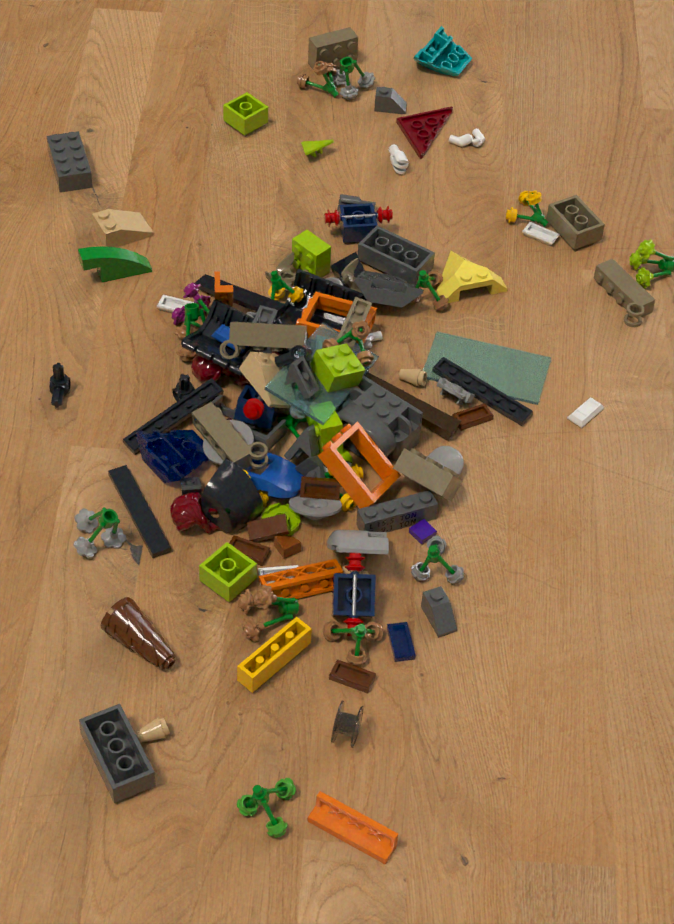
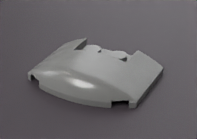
[326,529,389,555]

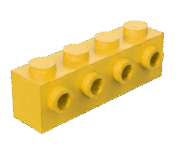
[237,617,312,693]

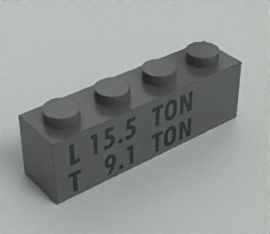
[356,490,438,532]

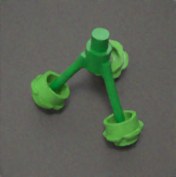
[237,778,296,838]

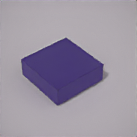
[409,519,437,545]

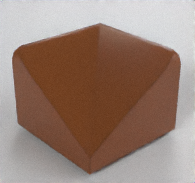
[274,536,301,559]

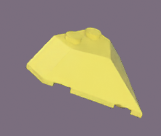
[436,251,507,303]

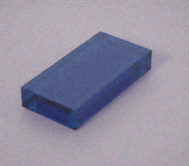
[387,622,416,662]

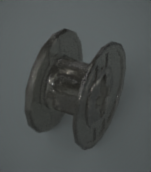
[331,700,364,749]

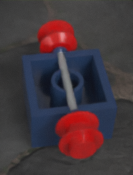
[324,203,393,243]
[234,385,279,429]
[332,553,376,637]

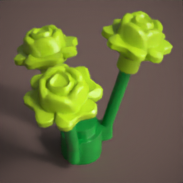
[629,239,674,289]

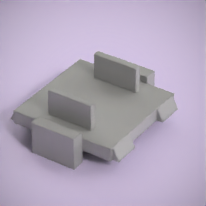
[436,378,475,405]

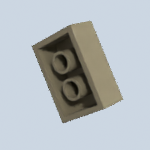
[308,27,358,69]
[546,195,605,250]
[393,448,463,501]

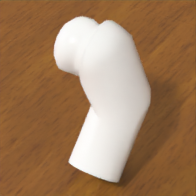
[471,128,485,147]
[449,134,473,147]
[364,331,382,349]

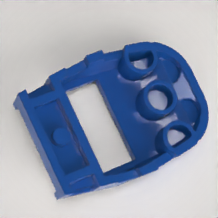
[244,452,303,498]

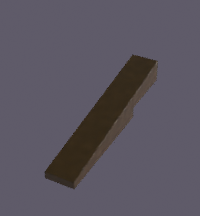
[357,371,462,442]

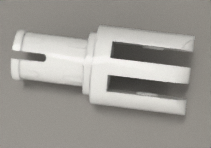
[388,144,409,174]

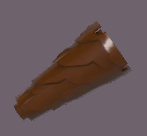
[101,597,176,670]

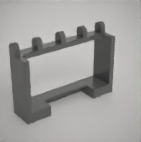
[196,395,288,452]

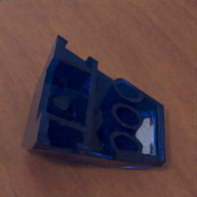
[136,430,209,483]

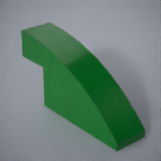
[78,246,152,283]

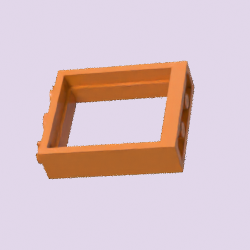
[296,292,377,353]
[318,421,401,509]

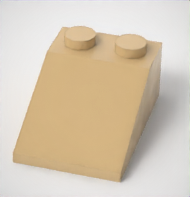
[92,209,154,247]
[239,352,295,408]

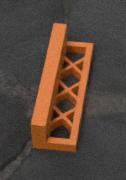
[214,271,233,307]
[259,559,344,599]
[307,791,398,864]

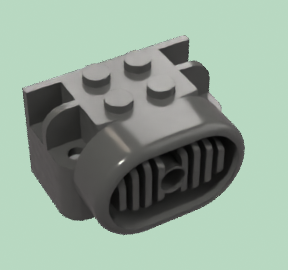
[337,375,423,462]

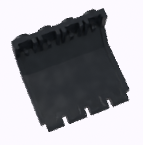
[275,269,363,343]
[181,299,254,376]

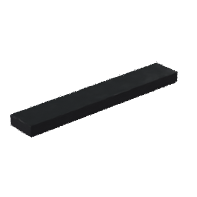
[194,274,286,317]
[432,357,533,426]
[123,378,224,455]
[108,465,171,558]

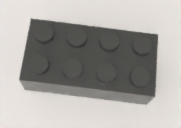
[46,131,93,193]
[358,226,435,286]
[79,704,156,803]

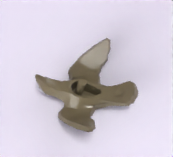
[265,252,309,291]
[341,258,364,296]

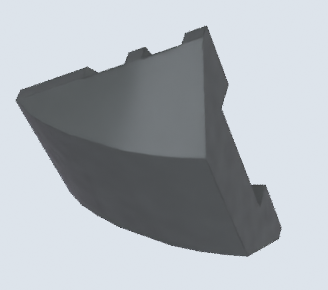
[354,270,424,307]

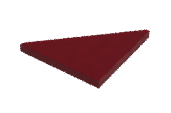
[396,106,453,159]

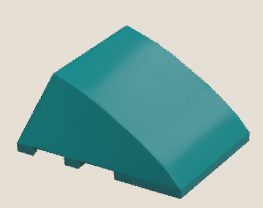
[413,26,472,76]

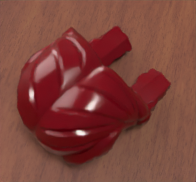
[191,355,235,384]
[170,492,220,533]

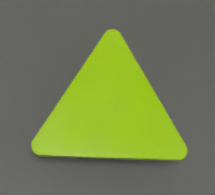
[301,140,334,157]

